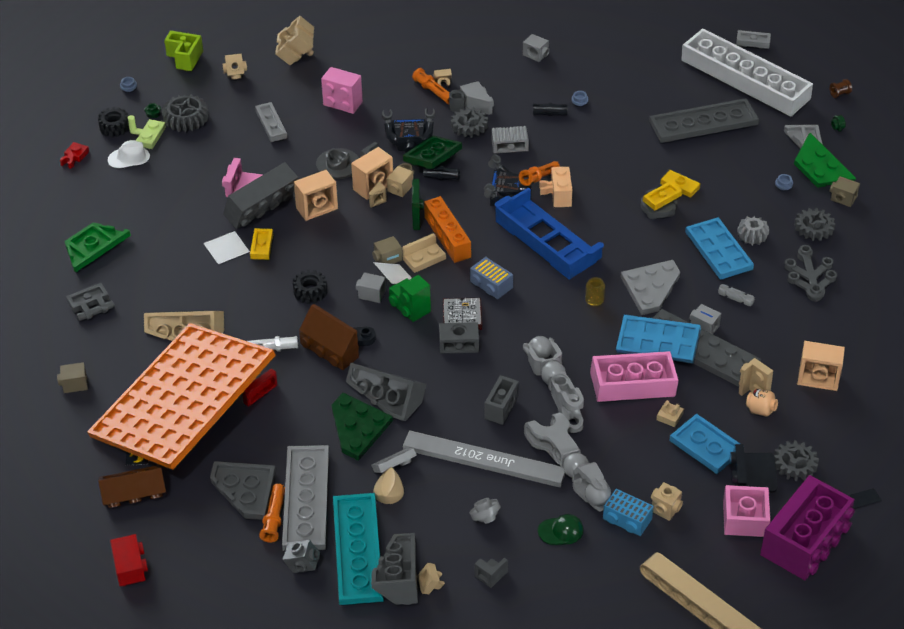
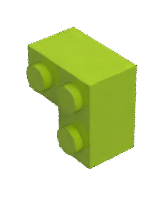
[164,31,203,71]

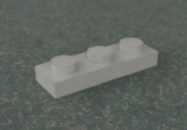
[255,102,287,142]

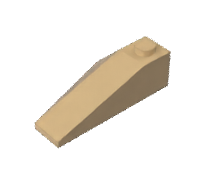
[144,311,224,341]

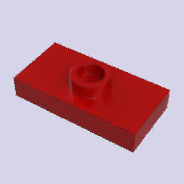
[242,368,278,407]

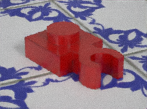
[60,142,89,169]

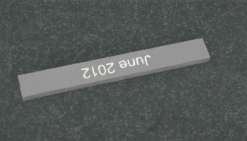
[403,430,566,488]

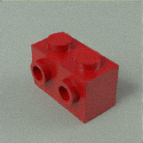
[110,534,148,586]

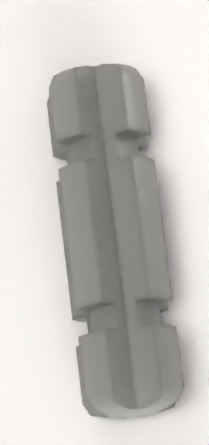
[718,284,755,306]

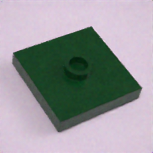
[412,179,423,230]

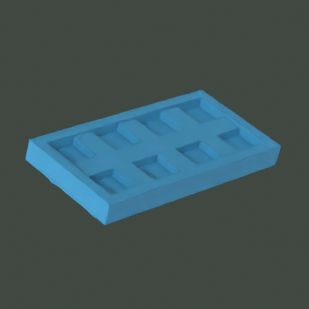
[685,217,754,280]
[616,315,701,363]

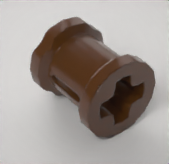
[829,79,852,98]

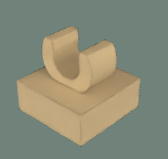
[433,69,452,87]
[657,400,684,427]
[417,563,445,595]

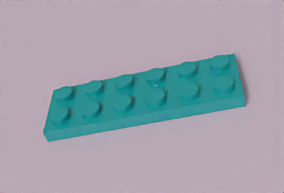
[333,493,383,605]

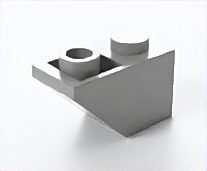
[460,81,494,115]

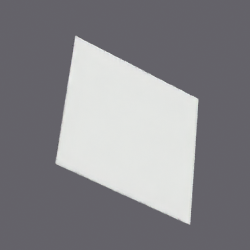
[204,231,250,264]
[373,262,411,284]

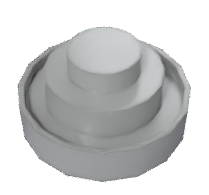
[469,498,501,524]

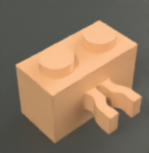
[539,167,572,207]

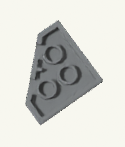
[621,260,680,315]

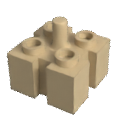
[275,16,314,65]

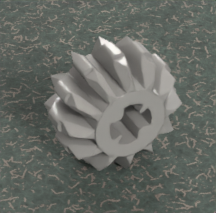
[737,216,769,246]

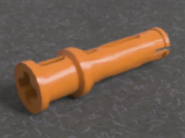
[412,68,450,104]
[519,161,560,186]
[259,484,285,543]

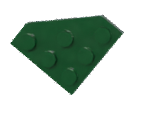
[331,392,393,461]

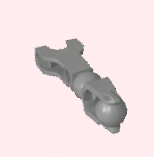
[523,336,584,433]
[524,412,611,512]

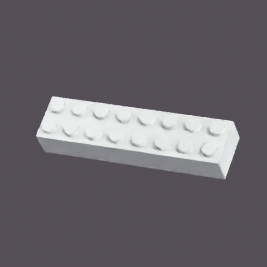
[682,28,813,117]

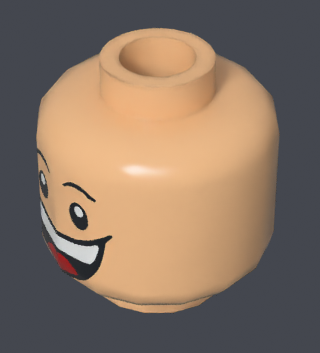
[746,388,778,417]

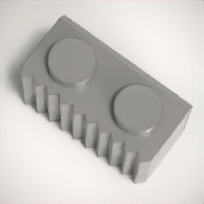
[492,126,529,153]

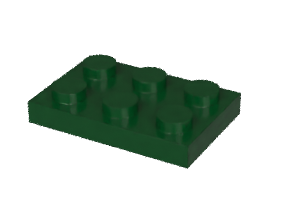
[403,135,462,169]

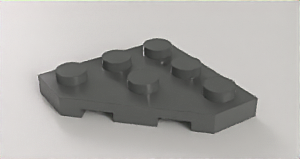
[210,461,276,520]

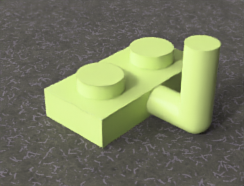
[128,115,166,149]

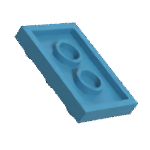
[669,414,740,474]

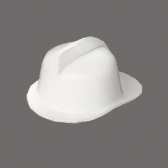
[108,140,150,168]

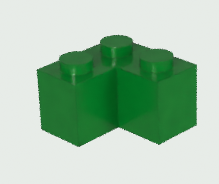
[389,275,431,322]

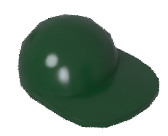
[538,514,584,545]

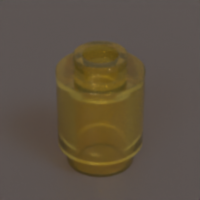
[585,277,605,306]

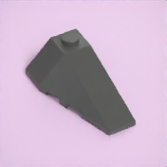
[346,363,427,421]
[371,533,418,605]

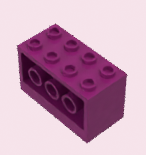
[760,475,855,581]

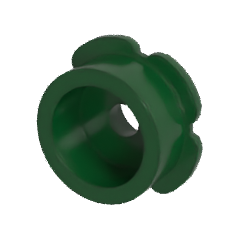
[144,103,161,118]
[831,115,846,132]

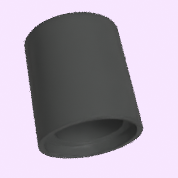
[449,90,465,112]

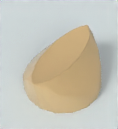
[373,467,404,504]

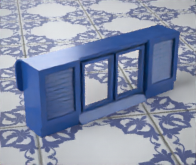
[495,188,604,279]

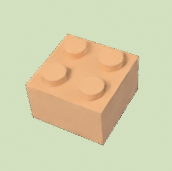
[351,147,393,200]
[294,170,338,221]
[797,341,845,391]

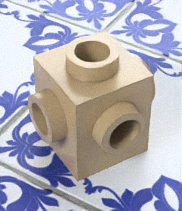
[223,54,247,80]
[651,482,683,521]

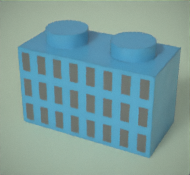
[603,489,654,536]

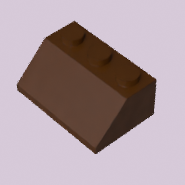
[299,304,359,370]
[98,465,166,508]

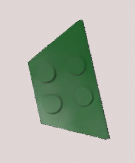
[794,133,856,188]
[65,222,131,272]

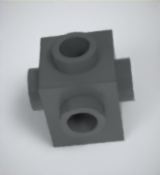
[283,539,320,573]

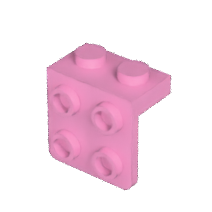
[222,158,262,197]

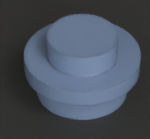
[120,77,137,92]
[571,91,588,106]
[775,174,793,190]

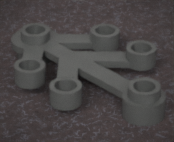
[784,245,837,301]

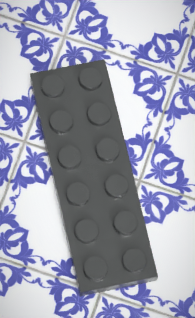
[649,98,759,143]
[653,309,761,387]

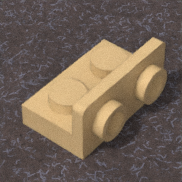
[402,233,446,273]
[739,358,773,396]

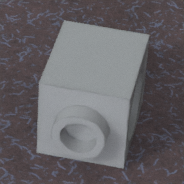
[523,34,550,62]

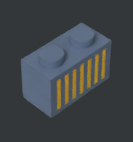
[470,257,513,299]

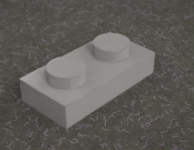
[736,30,771,49]
[371,448,417,474]

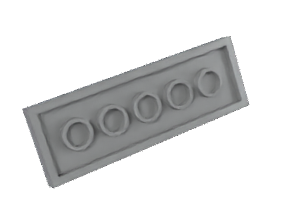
[282,445,329,551]

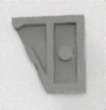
[784,125,822,149]

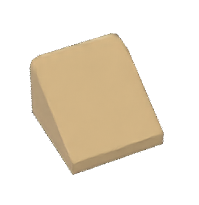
[369,182,387,208]

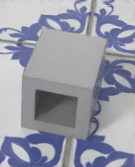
[356,273,386,303]
[689,304,721,334]

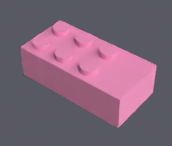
[590,351,679,402]

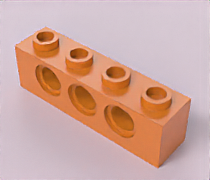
[424,196,471,263]

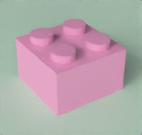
[321,67,363,114]
[723,485,770,537]

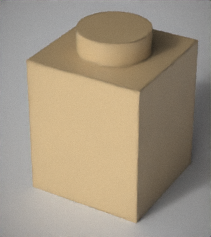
[387,166,413,197]

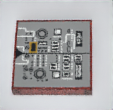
[443,298,482,330]

